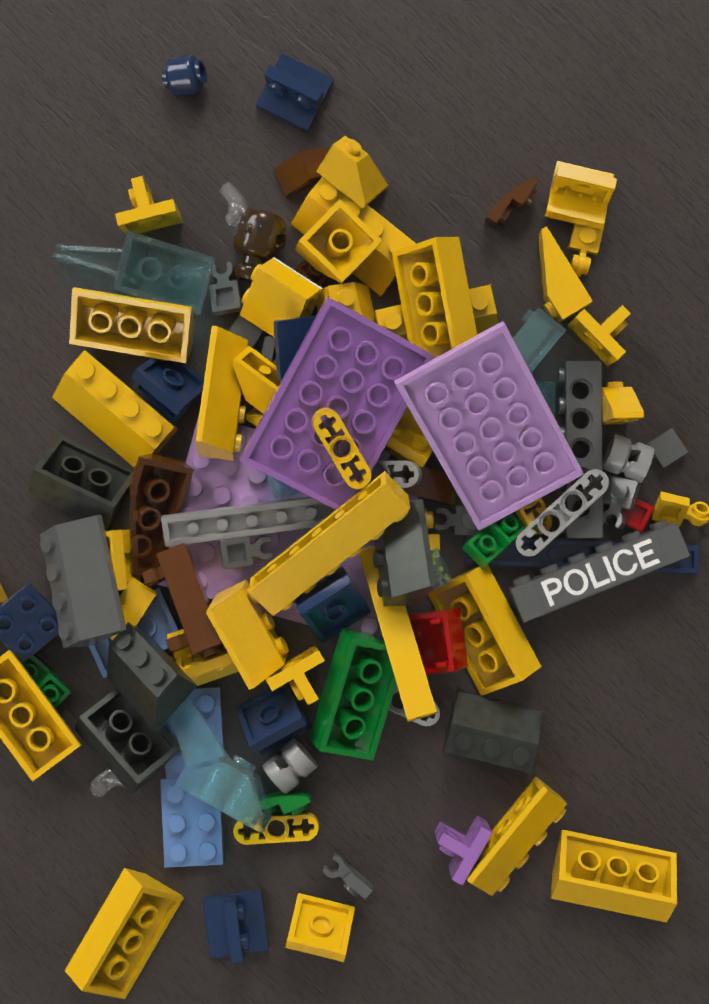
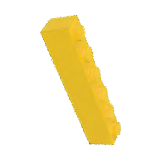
[249,471,410,616]

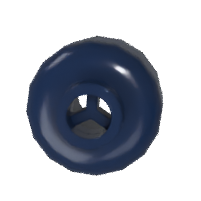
[162,54,207,97]

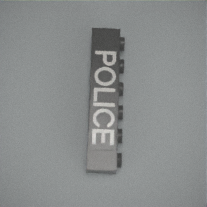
[508,519,690,622]

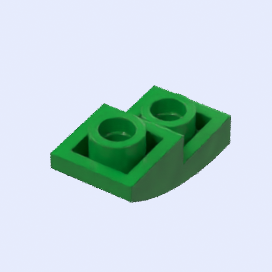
[462,513,526,569]
[18,654,71,709]
[247,790,312,817]

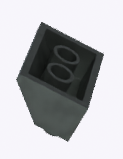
[28,434,134,531]
[371,499,436,607]
[107,622,197,732]
[74,688,182,795]
[443,690,542,774]

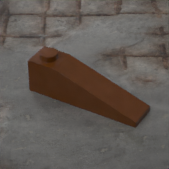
[130,453,194,576]

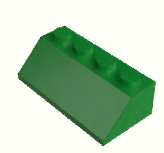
[309,628,397,761]

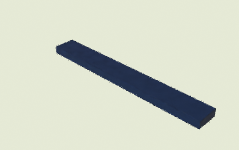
[465,535,700,574]

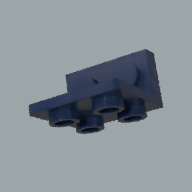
[274,315,317,381]
[0,583,59,663]

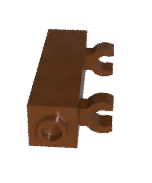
[142,543,224,659]

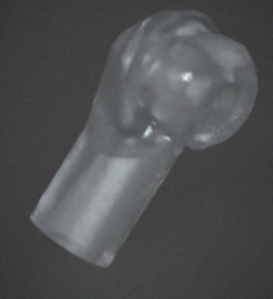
[219,182,247,226]
[90,769,125,797]

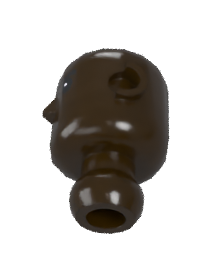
[233,208,287,283]

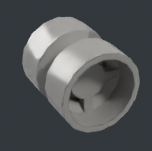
[602,434,654,483]
[262,738,318,794]

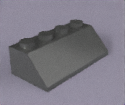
[40,515,126,649]

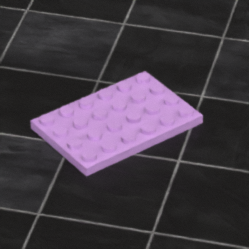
[394,321,584,530]

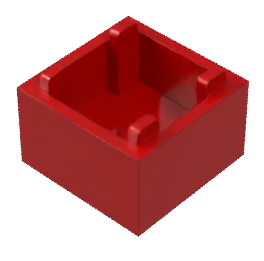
[408,608,468,674]

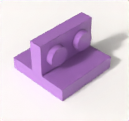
[434,816,492,886]

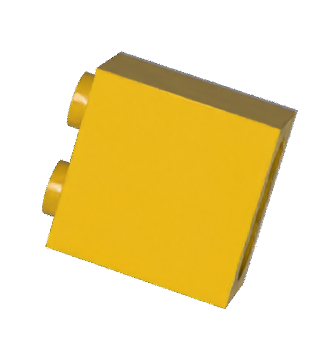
[240,257,322,338]

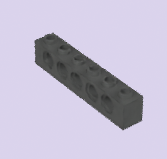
[557,361,603,538]

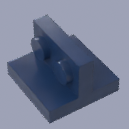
[256,53,334,133]
[131,358,204,425]
[295,566,372,644]
[236,682,312,755]
[203,889,269,964]

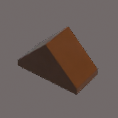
[274,147,329,198]

